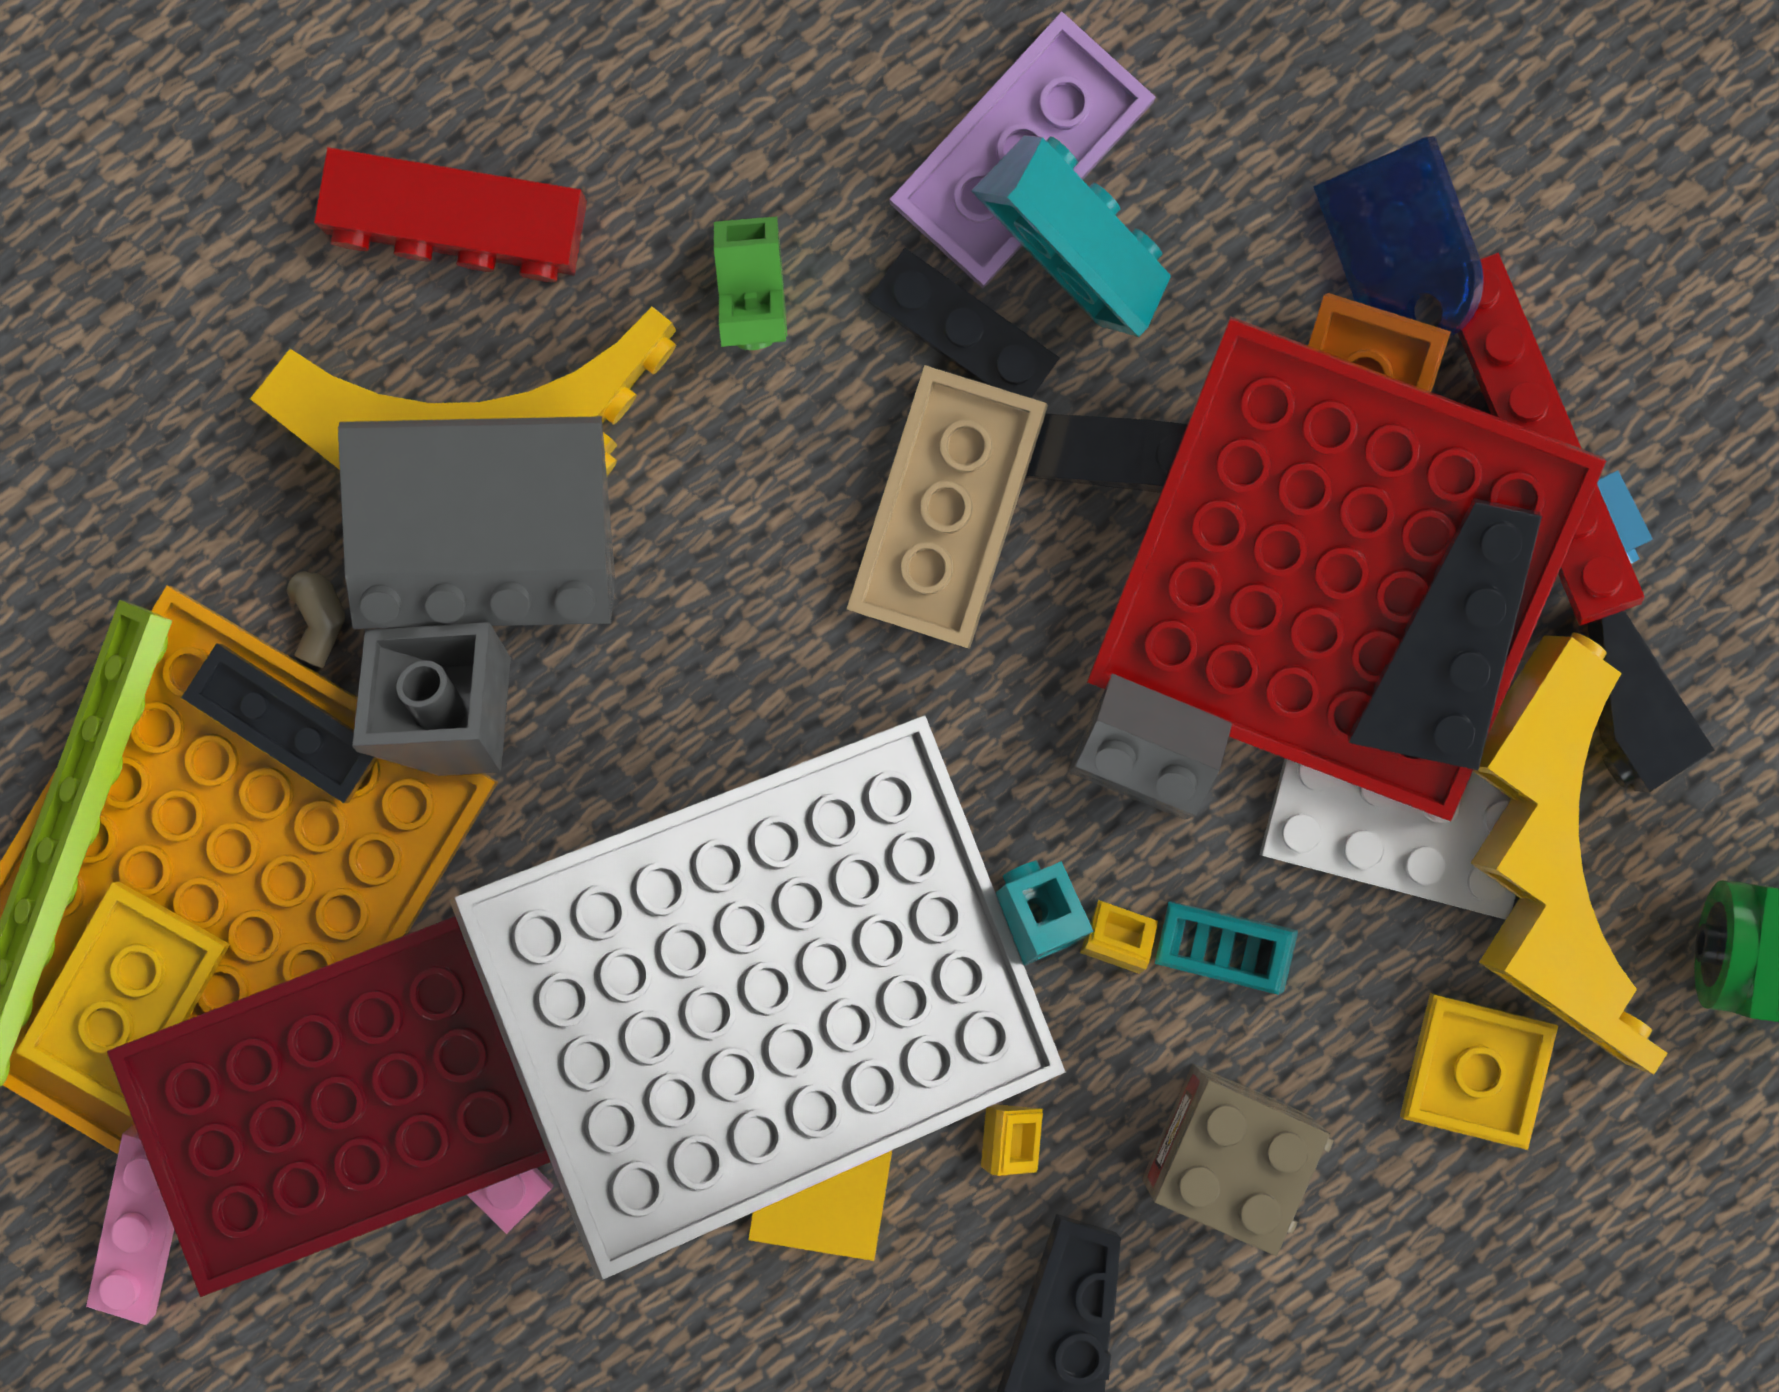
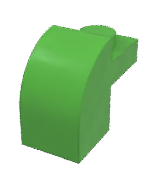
[714,216,787,350]

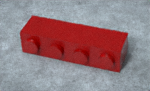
[314,147,587,282]

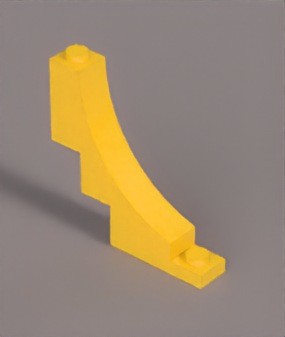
[1471,633,1668,1075]

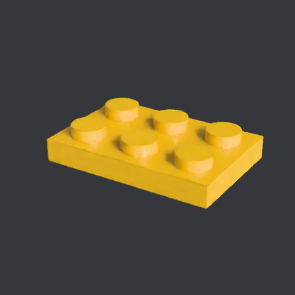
[16,881,230,1116]

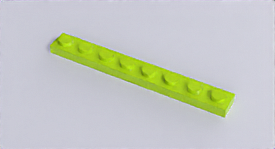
[0,600,172,1087]

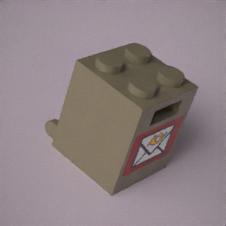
[1142,1063,1334,1257]

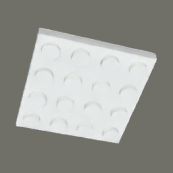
[1259,660,1527,920]

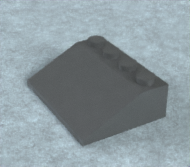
[338,416,615,629]

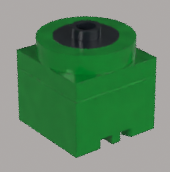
[1694,880,1779,1022]

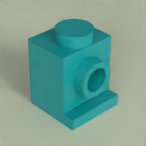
[996,860,1094,966]

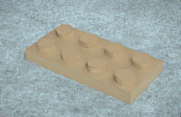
[847,365,1048,649]

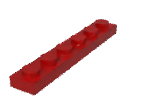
[1437,253,1645,626]

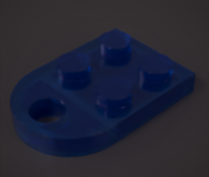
[1313,136,1484,338]

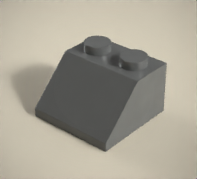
[352,622,511,776]
[1067,674,1232,820]

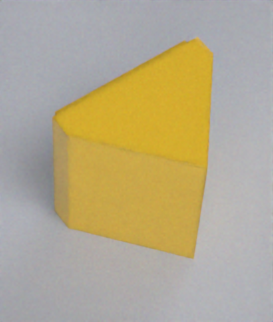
[1080,900,1158,974]
[981,1104,1043,1176]

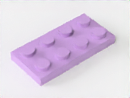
[889,11,1156,288]

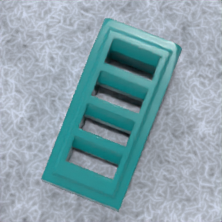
[1155,901,1298,995]

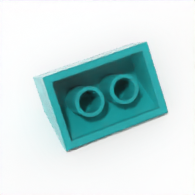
[971,135,1171,337]

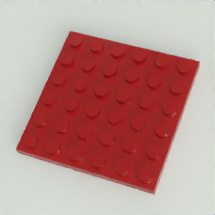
[1087,316,1606,822]

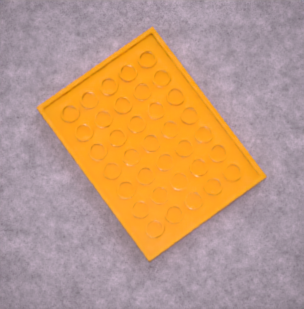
[0,585,498,1154]

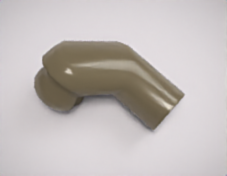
[287,571,345,668]

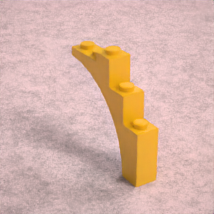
[250,306,676,476]

